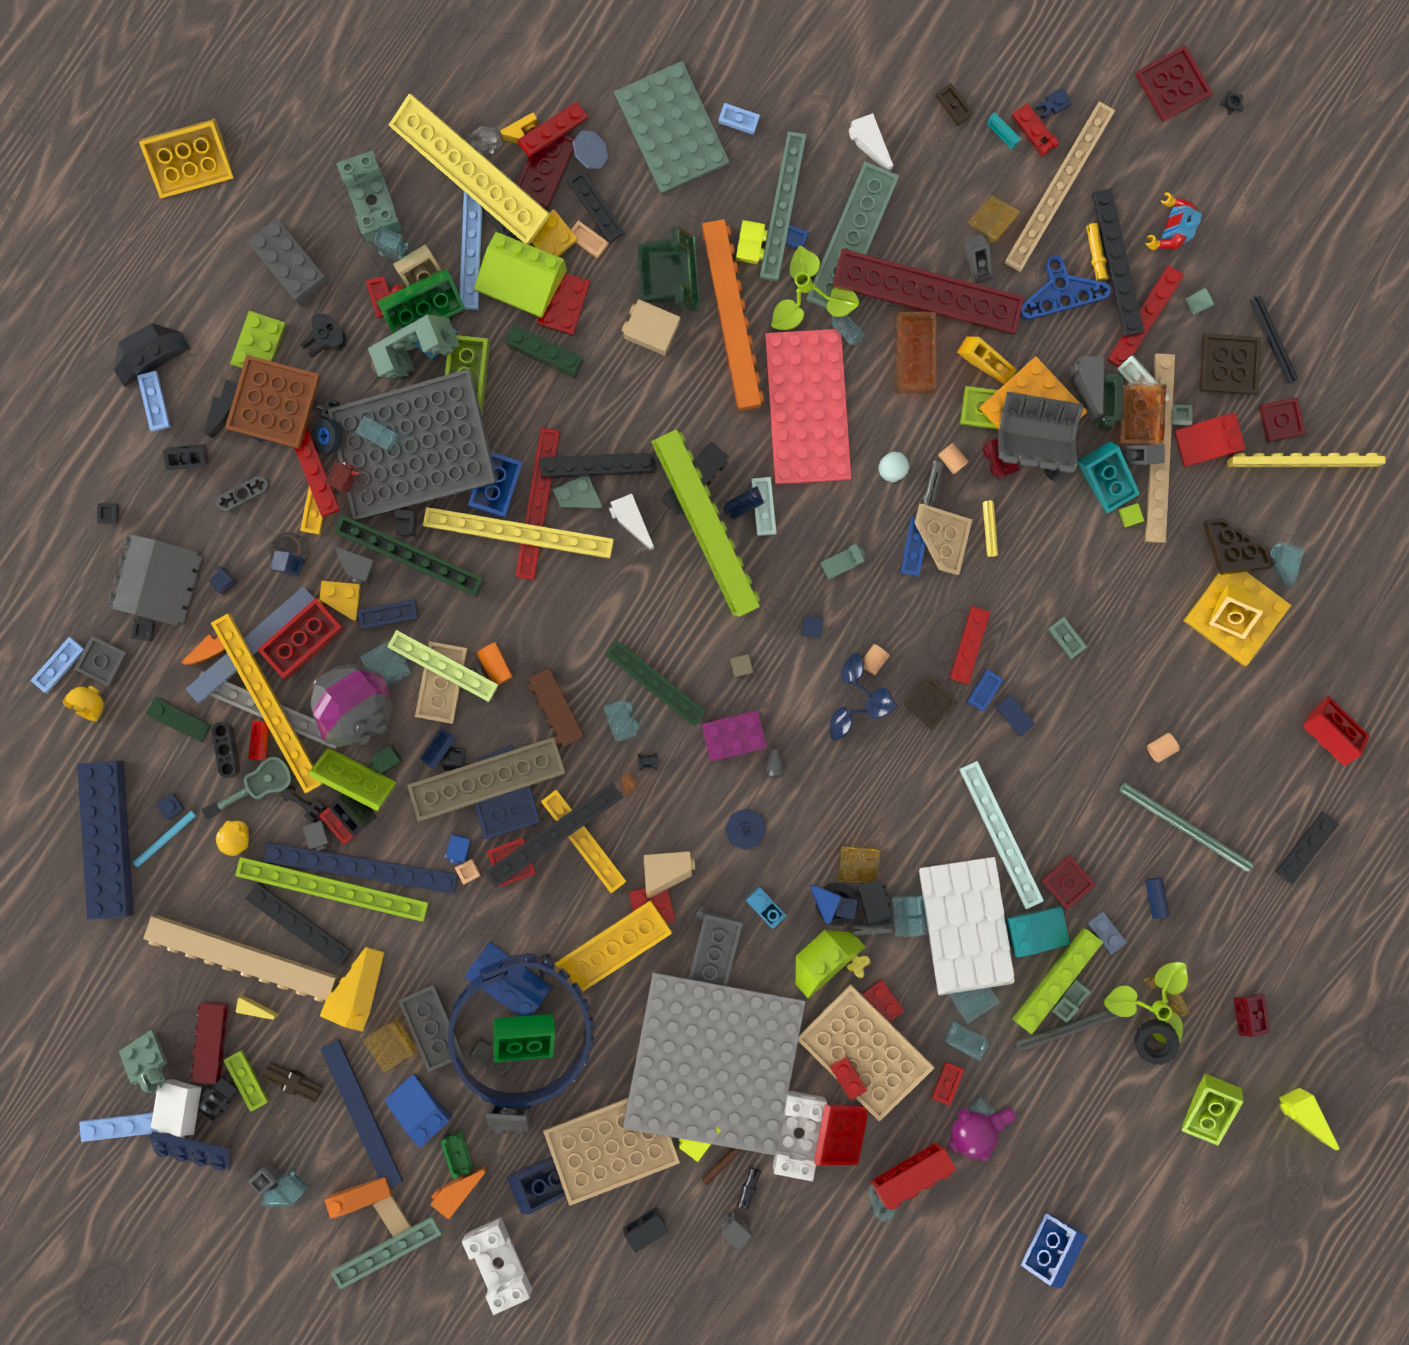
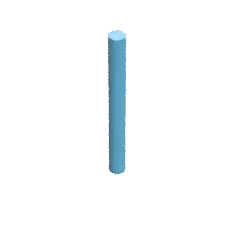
[133,810,197,867]

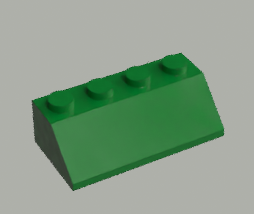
[376,269,465,334]

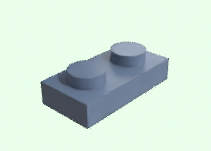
[1087,911,1127,955]

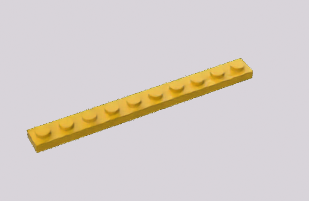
[211,613,323,793]

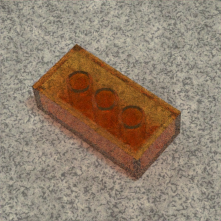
[895,312,936,393]

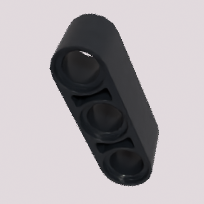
[212,722,240,778]

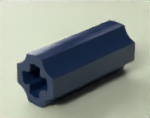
[1145,877,1170,919]

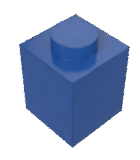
[445,834,472,865]

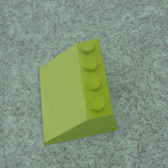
[474,232,567,318]

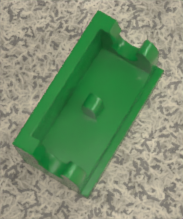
[440,1131,474,1179]

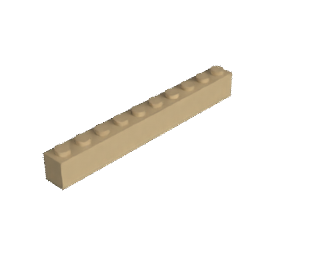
[143,915,339,1002]

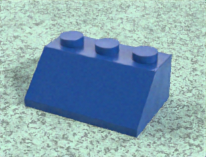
[468,451,523,517]
[1021,1213,1088,1289]

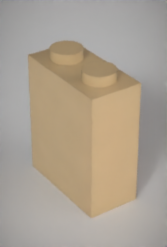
[622,299,681,356]

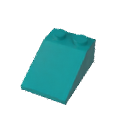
[1077,441,1140,514]
[1005,906,1070,958]

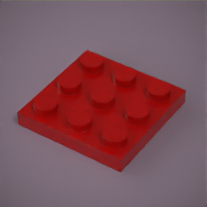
[814,1104,868,1166]

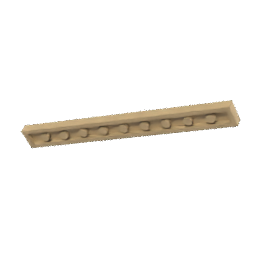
[1004,101,1115,272]
[1145,353,1175,543]

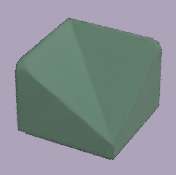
[1185,288,1214,316]

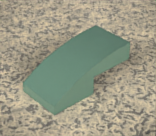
[1052,978,1091,1023]

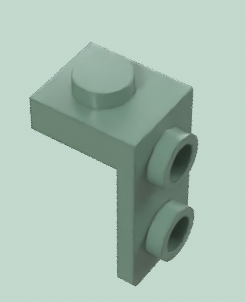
[821,544,866,579]

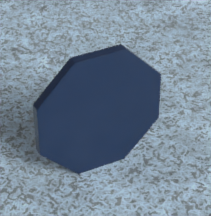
[725,809,766,850]

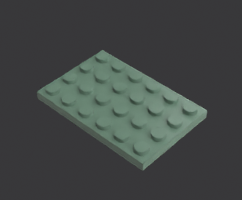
[614,61,729,195]

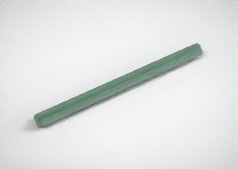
[1119,783,1254,872]

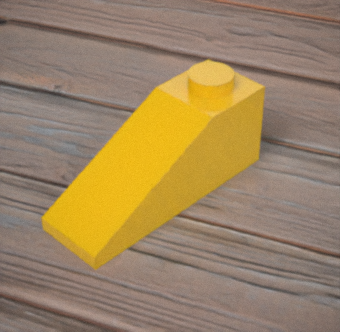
[957,336,1017,385]

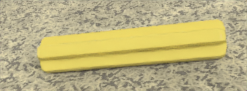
[983,500,998,557]

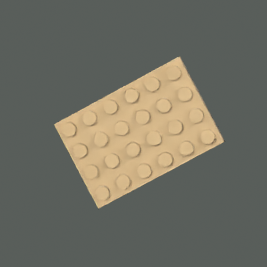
[798,984,934,1122]
[543,1097,680,1206]

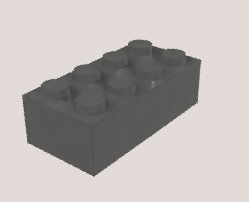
[247,218,329,306]

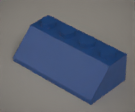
[465,942,552,1016]

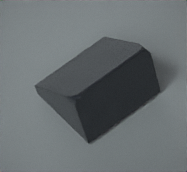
[443,747,466,771]

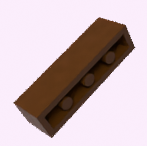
[528,668,585,747]

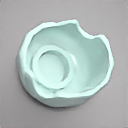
[878,452,910,482]

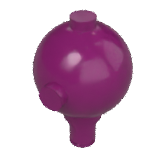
[948,1107,1017,1161]

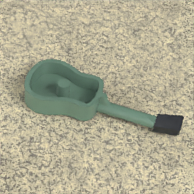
[202,757,293,819]

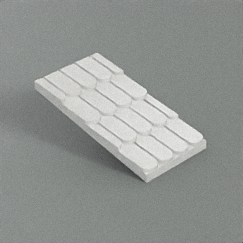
[919,857,1015,996]

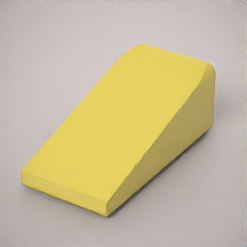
[235,996,279,1020]

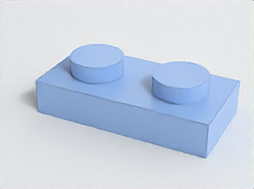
[718,103,760,135]

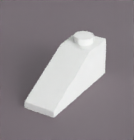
[849,113,893,172]
[609,494,654,550]

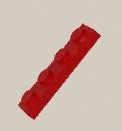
[517,102,588,158]
[949,606,990,685]

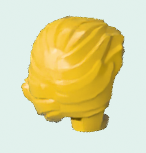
[216,821,249,856]

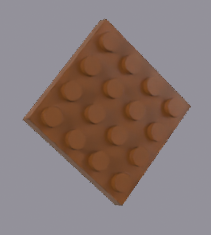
[225,355,321,449]

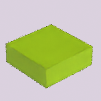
[1119,503,1144,528]

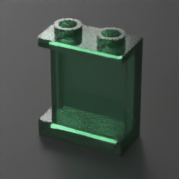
[1095,374,1123,431]

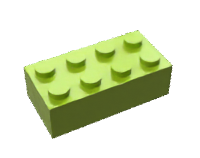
[445,335,490,415]

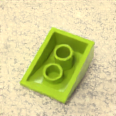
[1181,1074,1244,1146]

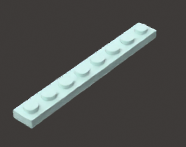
[959,761,1044,909]

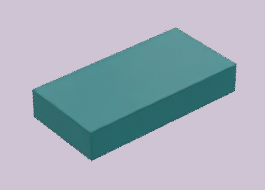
[987,112,1021,150]

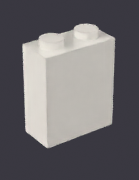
[151,1079,202,1138]

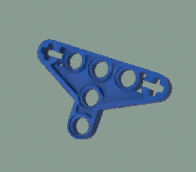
[1020,256,1111,320]

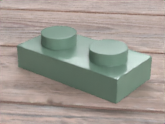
[1048,617,1087,659]

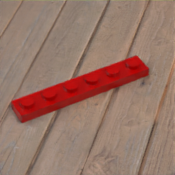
[1107,265,1184,368]
[294,427,340,518]

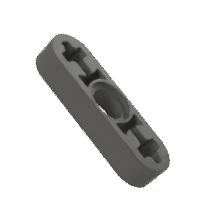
[216,476,270,512]

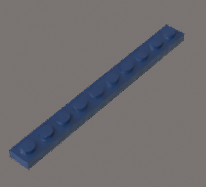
[264,842,458,894]

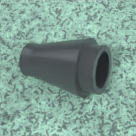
[766,749,785,778]

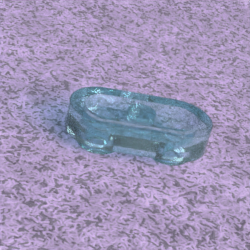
[831,315,864,345]
[868,1184,894,1222]

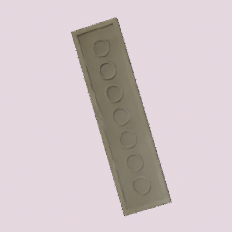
[407,737,566,822]

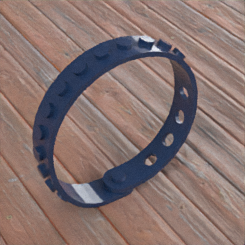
[448,953,594,1108]

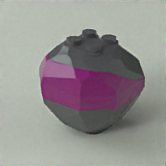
[310,664,393,747]

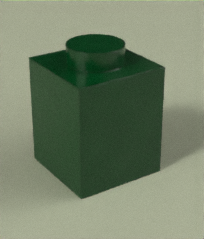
[370,745,403,774]

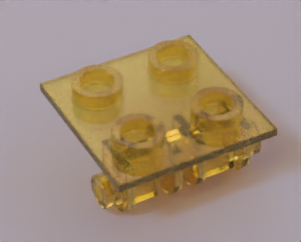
[967,195,1021,243]
[838,845,881,883]

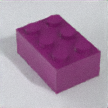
[701,710,767,762]

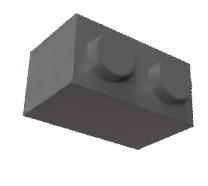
[720,1210,752,1251]

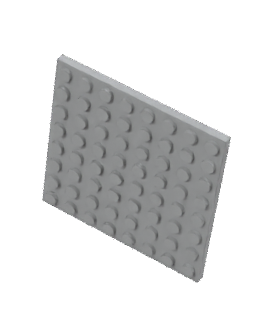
[623,972,805,1156]

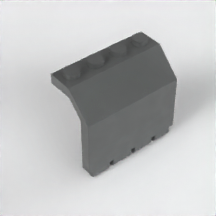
[998,392,1083,473]
[108,535,203,626]

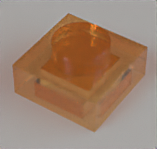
[623,774,635,794]

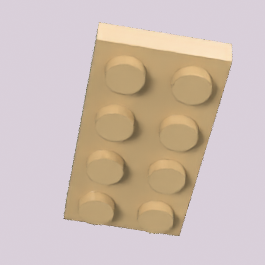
[415,641,468,724]

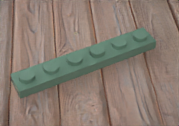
[331,1215,443,1290]

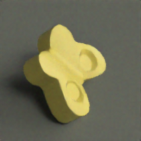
[847,956,871,979]

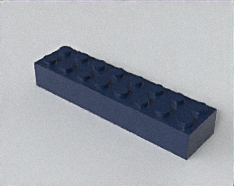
[77,761,134,920]

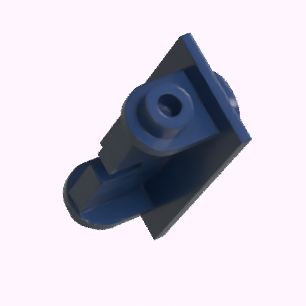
[723,486,764,520]

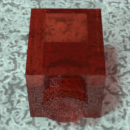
[325,461,359,493]

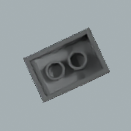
[1069,356,1104,422]
[486,1104,532,1135]

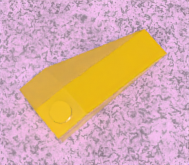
[320,947,384,1032]

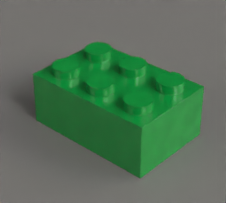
[492,1014,555,1062]

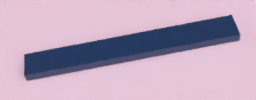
[320,1039,403,1188]

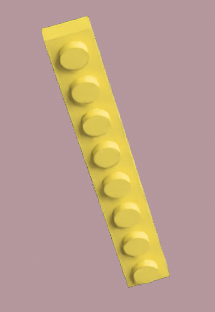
[1227,453,1385,467]

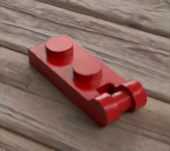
[1011,103,1059,156]

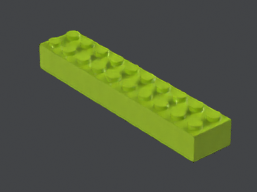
[651,429,760,617]

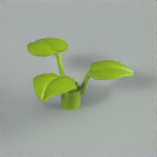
[771,246,859,330]
[1104,962,1188,1044]

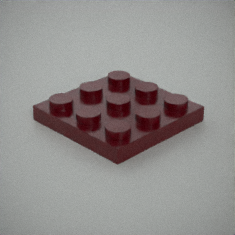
[1135,45,1213,123]

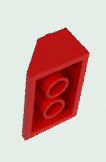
[1303,696,1370,766]

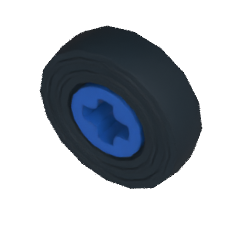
[313,419,342,453]

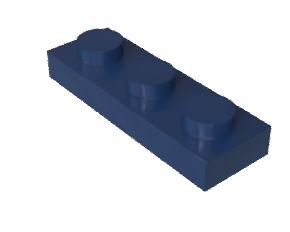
[357,600,419,630]

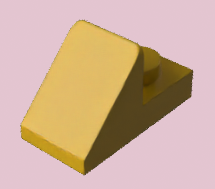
[500,113,539,145]

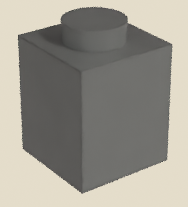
[302,821,332,851]

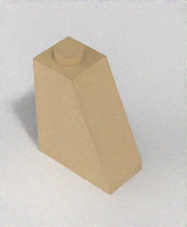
[644,851,695,898]

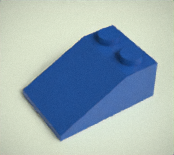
[385,1074,452,1148]

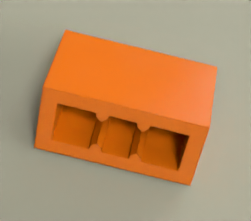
[476,642,514,685]

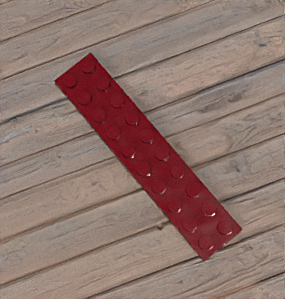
[832,249,1024,335]

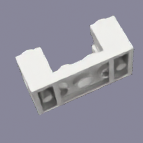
[773,1090,827,1181]
[462,1217,532,1315]

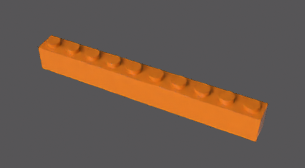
[702,219,764,412]

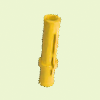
[1086,223,1108,282]

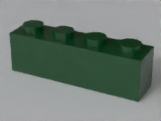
[505,325,584,379]

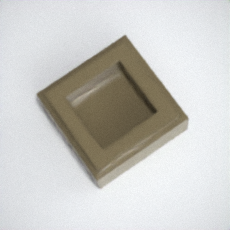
[730,654,753,677]

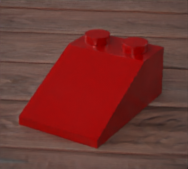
[1174,413,1246,467]

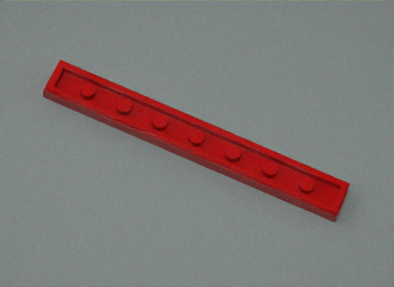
[515,427,560,581]

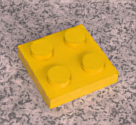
[532,209,579,257]

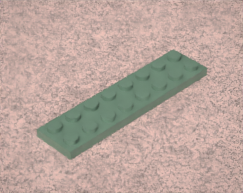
[806,161,899,309]

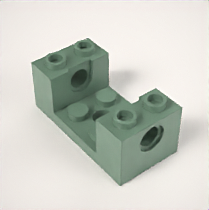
[336,151,403,243]
[368,315,459,380]

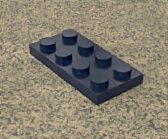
[150,1131,233,1171]

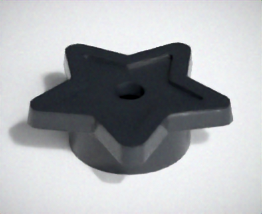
[1220,91,1244,115]

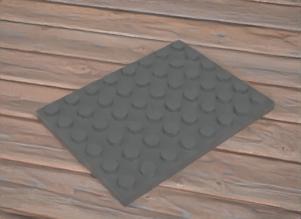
[328,369,497,521]

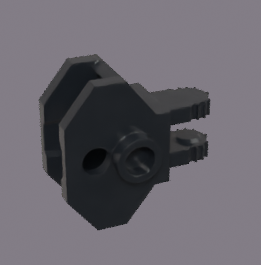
[300,313,346,357]
[198,1076,238,1121]

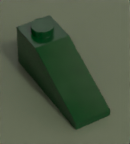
[145,697,212,742]

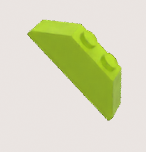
[795,930,865,999]

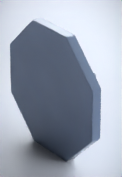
[573,131,608,169]

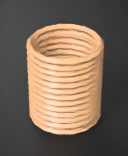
[938,443,969,474]
[862,644,890,675]
[1147,733,1180,763]

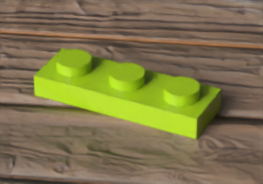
[223,1050,269,1112]

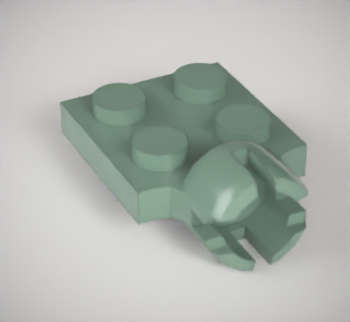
[119,1030,167,1093]

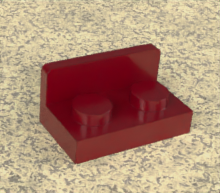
[983,438,1020,480]
[1233,994,1270,1037]

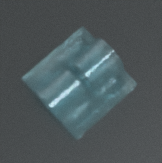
[892,895,929,937]

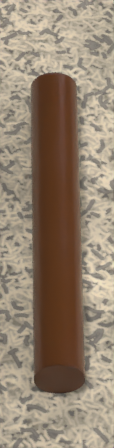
[702,1148,742,1185]

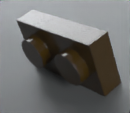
[935,83,974,126]

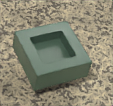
[1172,405,1193,425]

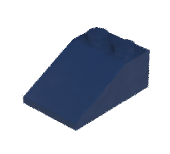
[507,1157,566,1215]

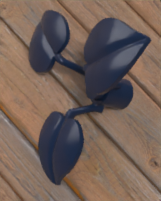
[830,652,898,741]

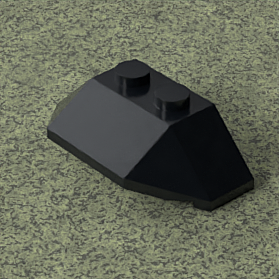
[114,323,191,387]

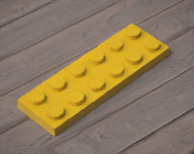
[555,900,672,993]

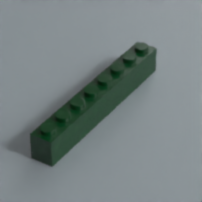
[334,515,485,597]

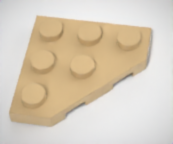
[915,504,972,575]

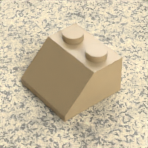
[393,245,441,286]

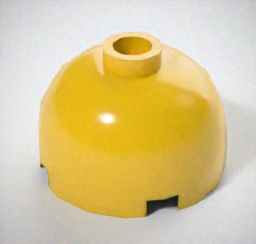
[62,686,104,722]

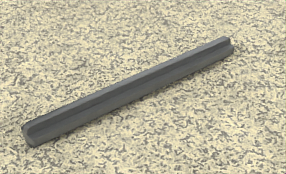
[1016,1009,1120,1052]

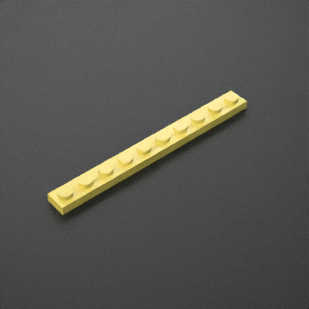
[423,507,614,559]

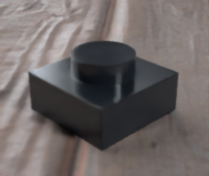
[97,503,119,523]
[131,620,155,641]

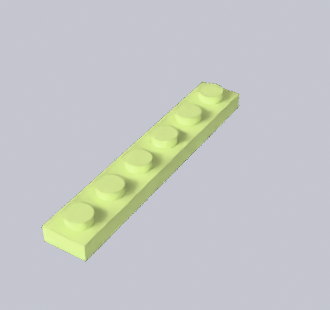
[387,630,499,702]

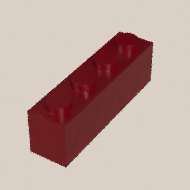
[190,1001,229,1084]

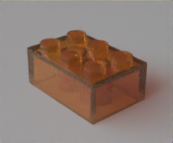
[1120,383,1166,445]

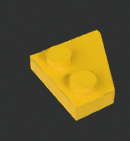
[320,581,361,621]

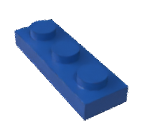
[900,517,925,577]

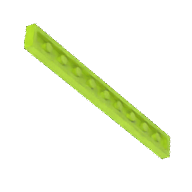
[235,857,429,922]

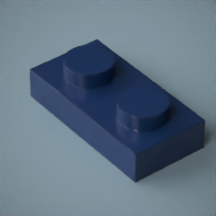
[420,727,456,769]

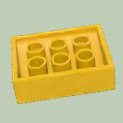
[139,119,234,199]

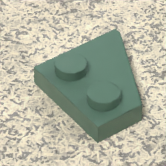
[553,476,603,509]

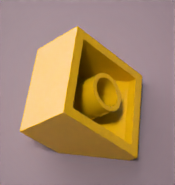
[1209,583,1264,639]

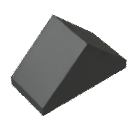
[248,1161,283,1196]

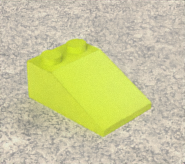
[1279,1088,1340,1150]

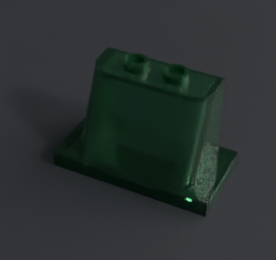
[637,226,699,311]

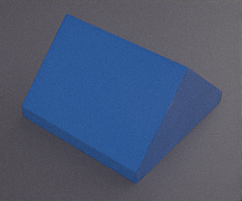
[809,884,841,924]

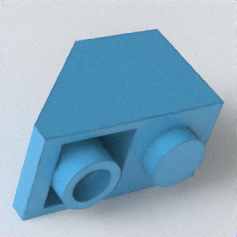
[745,886,787,929]

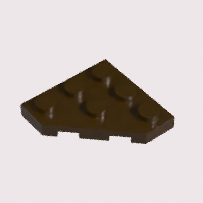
[1203,518,1274,575]

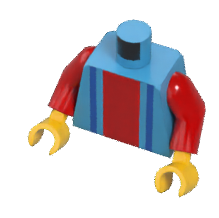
[1145,193,1202,250]

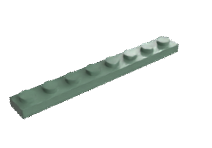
[760,131,806,282]

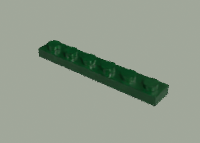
[605,640,706,727]

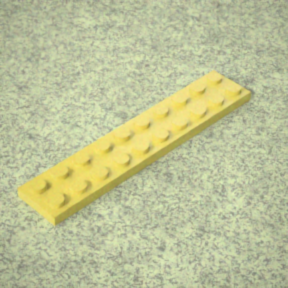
[389,94,551,245]

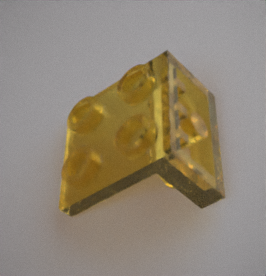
[363,1018,417,1072]

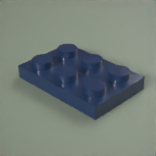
[474,786,541,839]

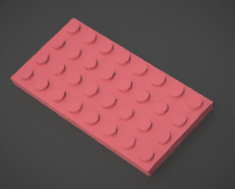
[765,329,851,485]

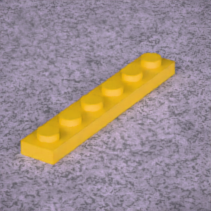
[541,789,627,893]

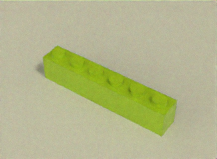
[1012,928,1103,1034]

